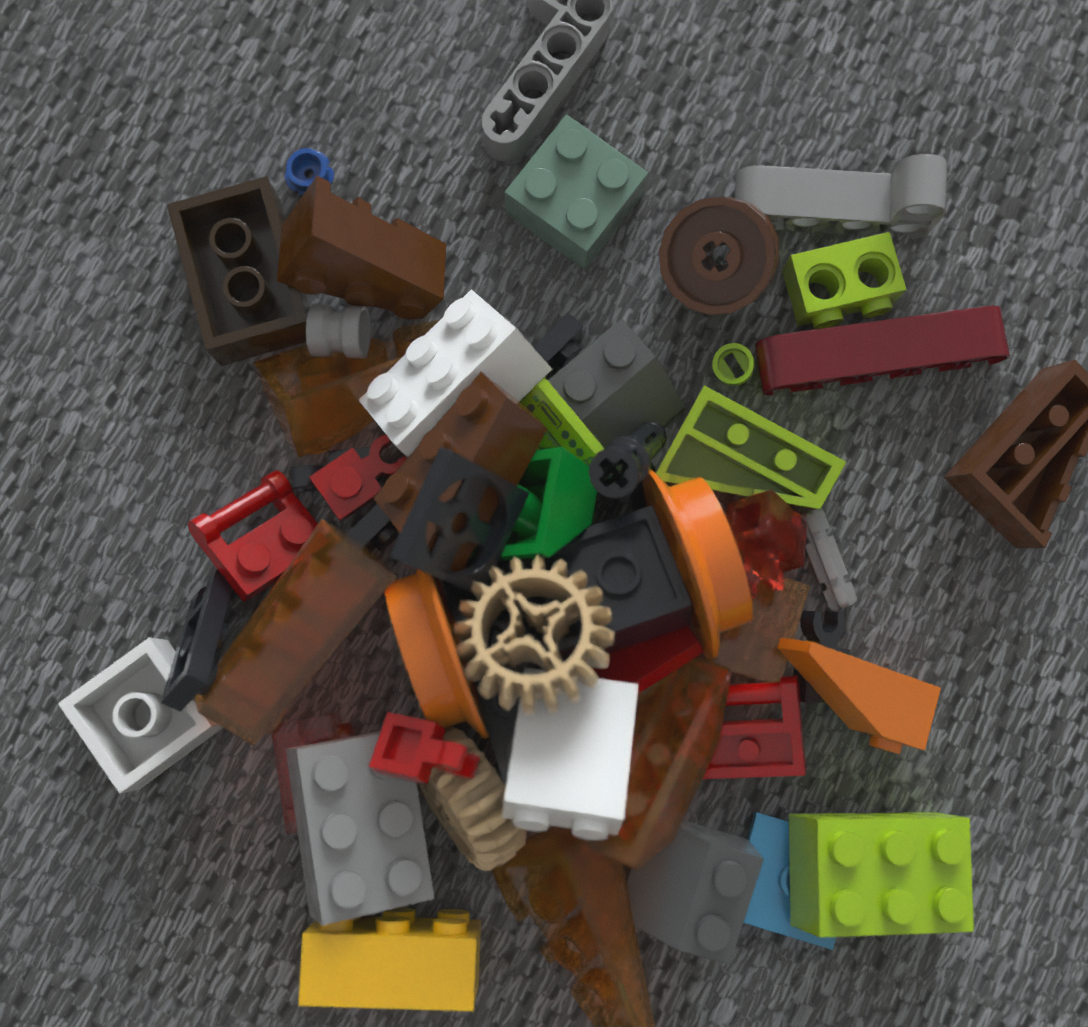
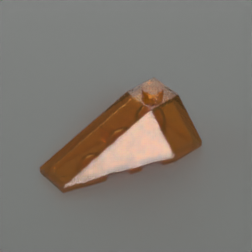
[491,826,655,1027]

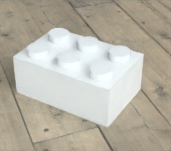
[359,289,552,457]

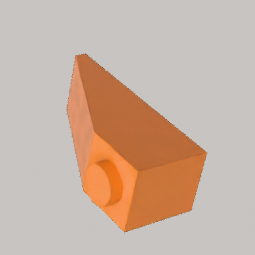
[777,638,941,755]

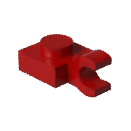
[368,712,481,785]

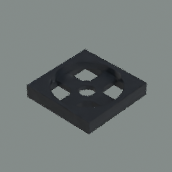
[390,447,530,593]

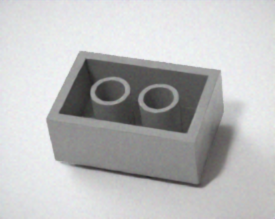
[285,731,434,925]

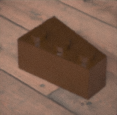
[277,176,446,319]
[943,359,1088,548]

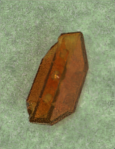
[582,657,732,870]

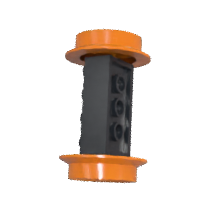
[384,470,753,739]

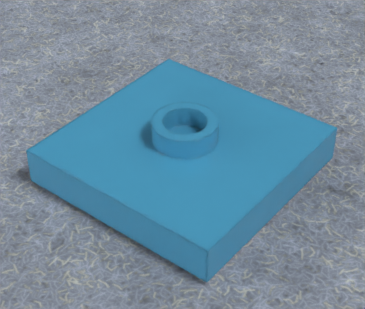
[744,811,836,950]

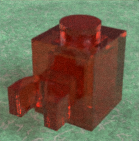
[726,489,808,598]

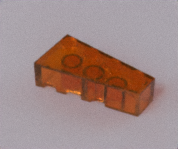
[195,519,396,746]

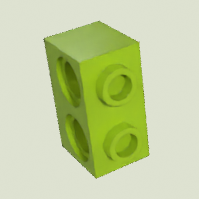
[782,232,907,329]

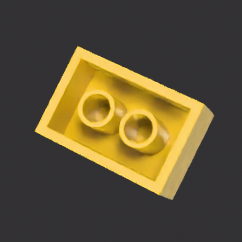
[298,907,481,1011]

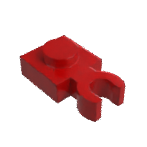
[309,434,407,522]

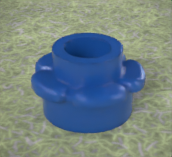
[284,148,334,196]

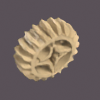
[454,555,614,715]
[416,726,526,871]

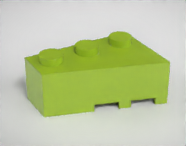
[656,385,846,509]

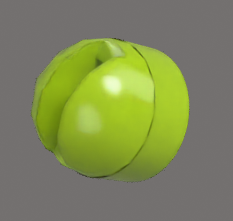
[712,343,755,386]

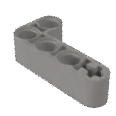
[482,0,612,162]
[735,154,947,239]

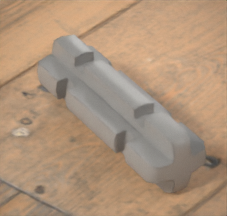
[795,509,857,611]

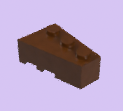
[374,372,548,572]

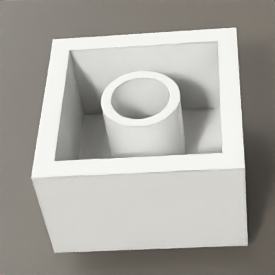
[58,637,227,794]

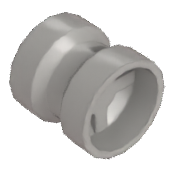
[306,304,371,359]

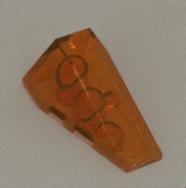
[254,320,440,457]

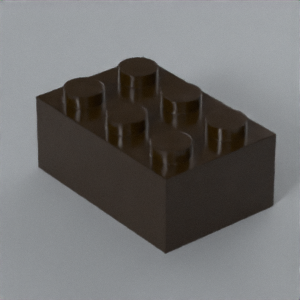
[167,176,310,366]

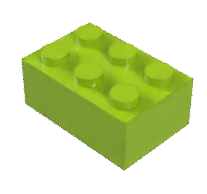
[789,812,974,938]

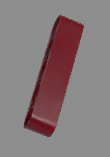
[755,305,1010,396]

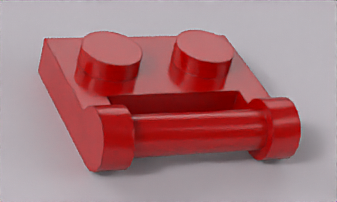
[188,470,331,603]
[689,675,807,780]

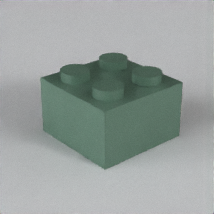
[504,114,648,270]

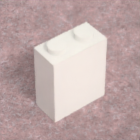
[502,667,639,840]

